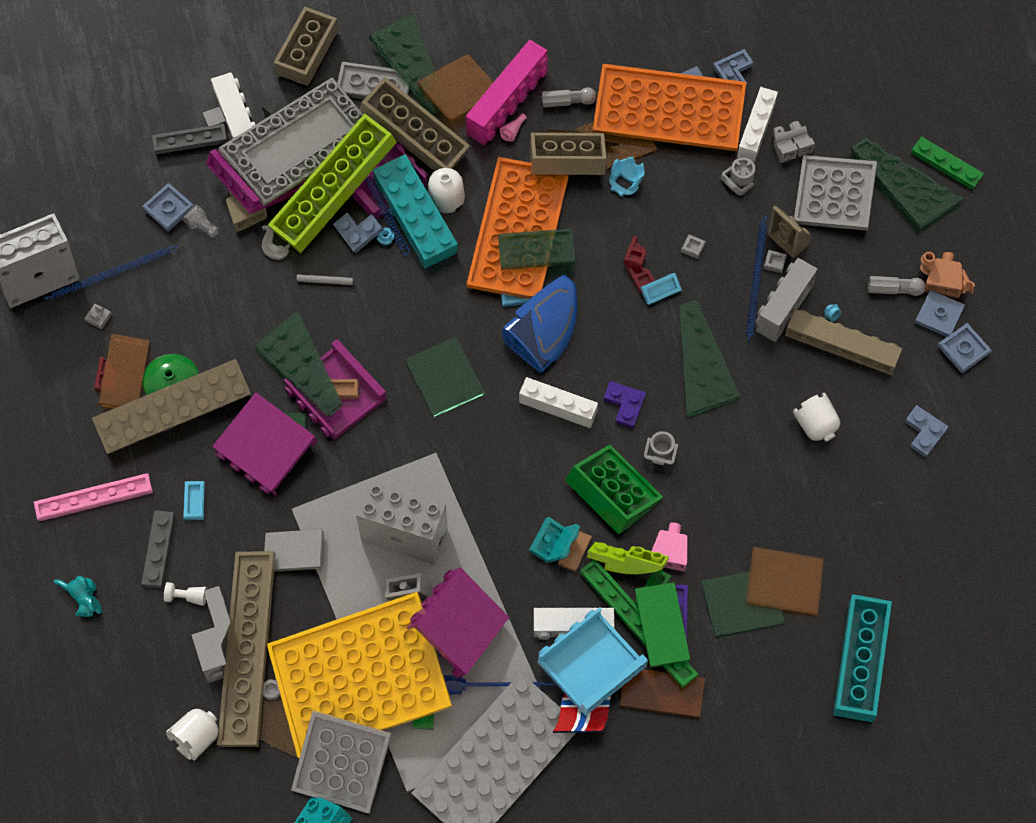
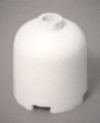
[428,168,465,213]
[792,393,840,442]
[166,709,218,761]

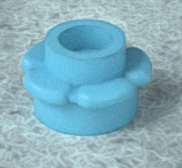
[377,227,395,245]
[824,304,841,322]

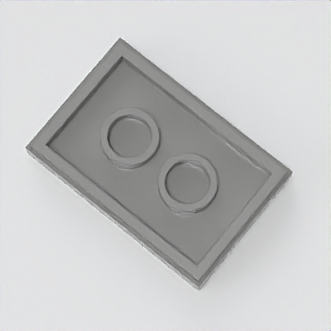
[264,529,324,572]

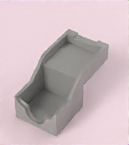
[192,586,231,683]

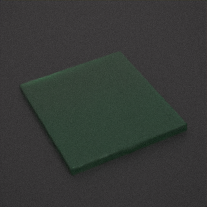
[404,337,485,417]
[701,567,785,637]

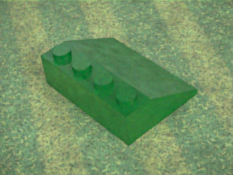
[565,445,663,534]

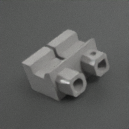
[773,121,815,163]

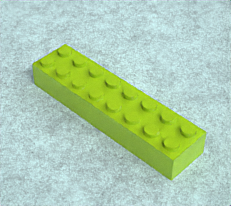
[268,114,397,254]

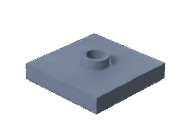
[142,183,195,232]
[915,290,965,337]
[938,323,992,373]

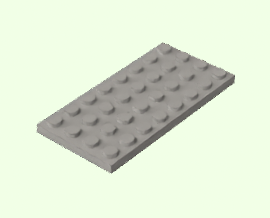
[411,673,576,823]

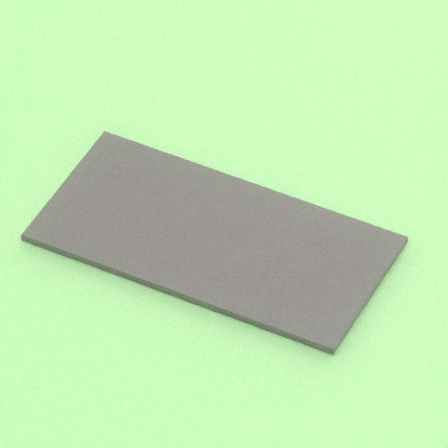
[292,453,540,793]

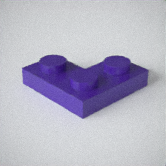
[604,381,646,429]

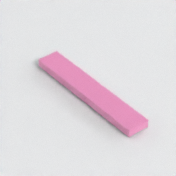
[34,473,153,522]

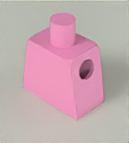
[652,523,687,572]

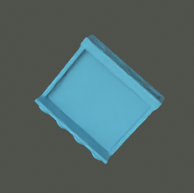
[538,607,648,716]

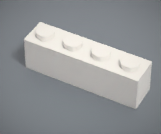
[211,72,255,139]
[737,87,778,163]
[519,377,598,428]
[534,608,614,640]

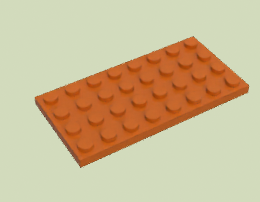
[593,64,746,151]
[467,157,569,299]

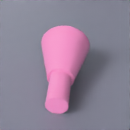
[500,114,527,142]

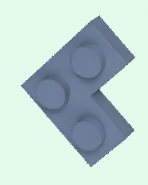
[713,49,753,87]
[333,213,384,253]
[905,405,949,457]

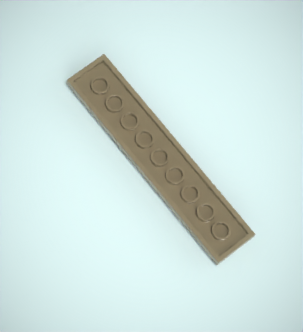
[217,551,276,747]

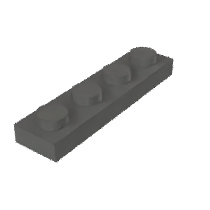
[152,124,227,154]
[142,510,175,588]

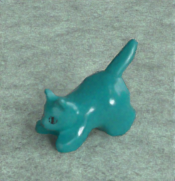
[54,576,102,617]

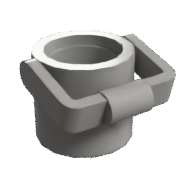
[721,157,755,195]
[644,431,678,465]

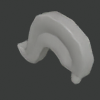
[262,225,290,260]

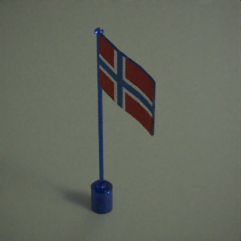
[444,675,613,733]

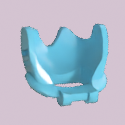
[609,157,644,197]

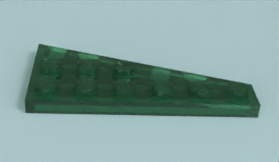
[369,12,448,115]
[851,138,964,230]
[679,300,740,417]
[255,311,343,418]

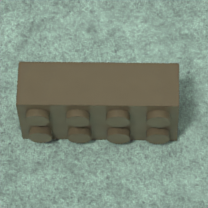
[274,6,338,86]
[530,133,606,175]

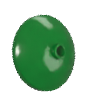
[142,354,199,395]

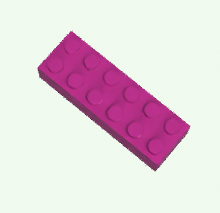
[466,40,548,145]

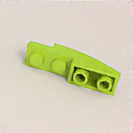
[587,542,669,574]

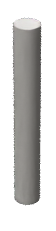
[297,274,353,285]

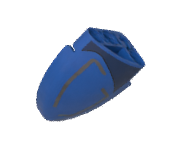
[502,275,578,373]

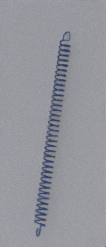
[365,175,409,255]
[746,216,768,342]
[44,246,177,300]

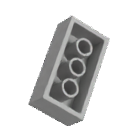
[756,258,817,342]

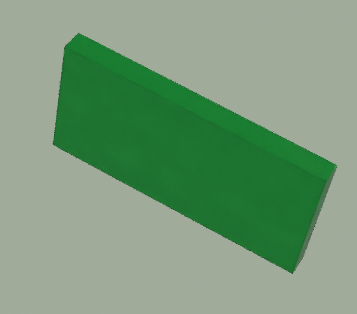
[635,582,690,668]

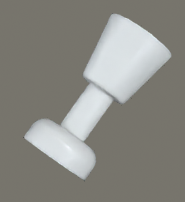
[164,582,207,606]

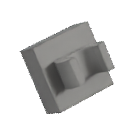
[85,304,112,330]

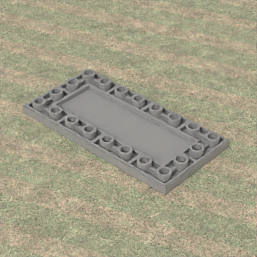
[218,78,363,206]

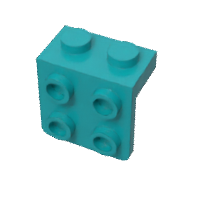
[528,517,580,563]
[295,796,353,823]

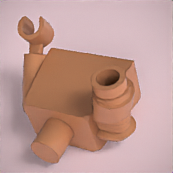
[920,252,975,298]

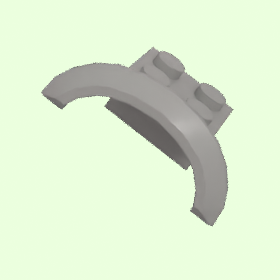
[385,573,432,603]

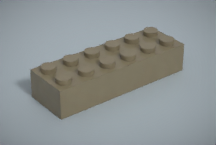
[359,77,470,171]

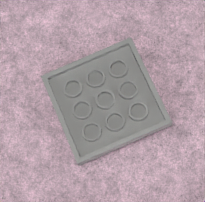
[794,155,877,231]
[291,711,392,813]

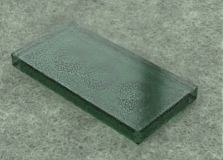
[498,228,576,270]

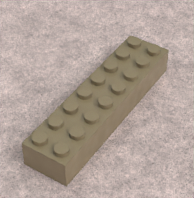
[92,359,251,455]

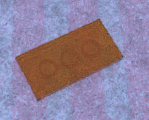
[99,334,149,408]

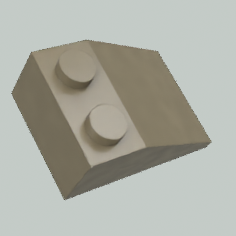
[767,206,811,258]

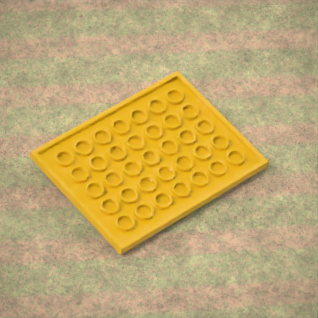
[267,592,453,759]

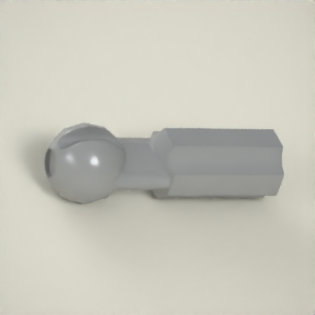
[542,87,596,107]
[868,276,925,296]

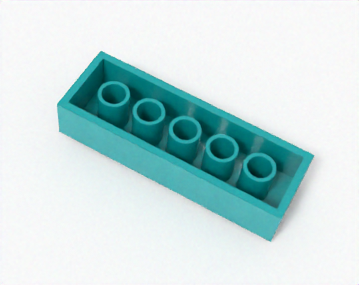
[373,154,458,269]
[833,594,892,723]

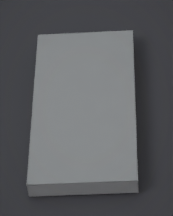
[337,62,413,99]

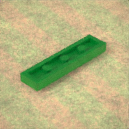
[911,136,984,190]

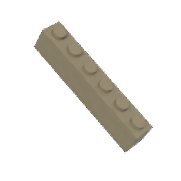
[785,309,902,375]

